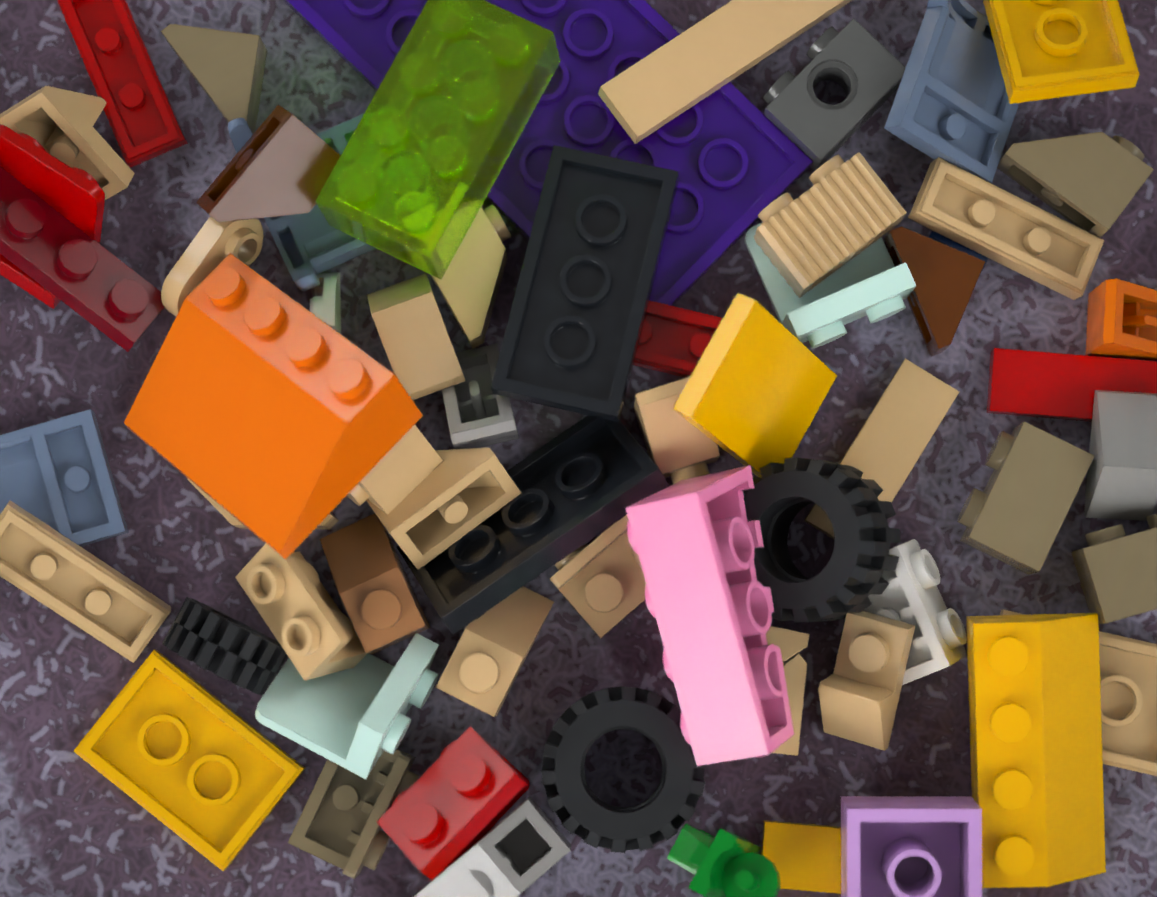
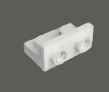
[863,539,967,685]

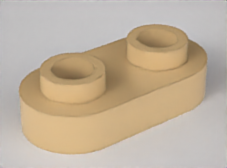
[161,216,263,316]

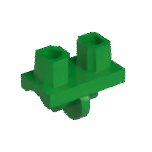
[667,824,781,897]

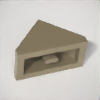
[161,24,267,134]

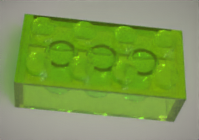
[315,0,561,280]

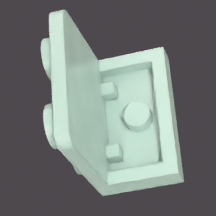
[745,222,916,349]
[255,633,439,779]

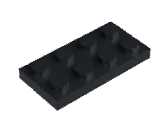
[491,145,679,422]
[397,415,669,634]

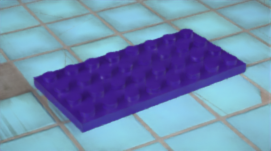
[283,0,813,306]

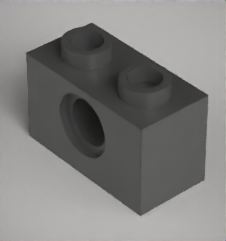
[763,18,906,171]

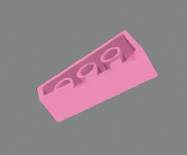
[626,465,794,766]

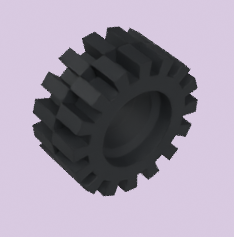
[162,597,288,696]

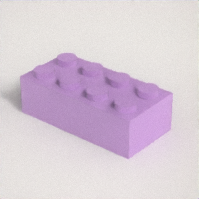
[841,796,982,897]

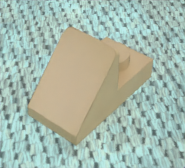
[0,86,135,200]
[818,611,915,751]

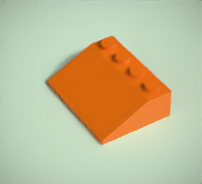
[124,253,423,560]

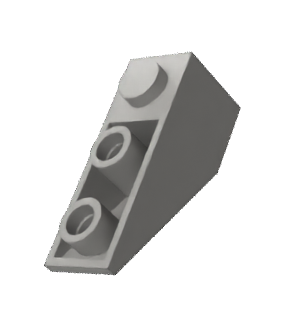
[413,796,572,897]

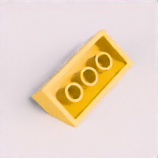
[966,613,1106,888]

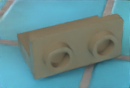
[288,749,419,879]

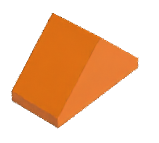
[1086,279,1157,360]

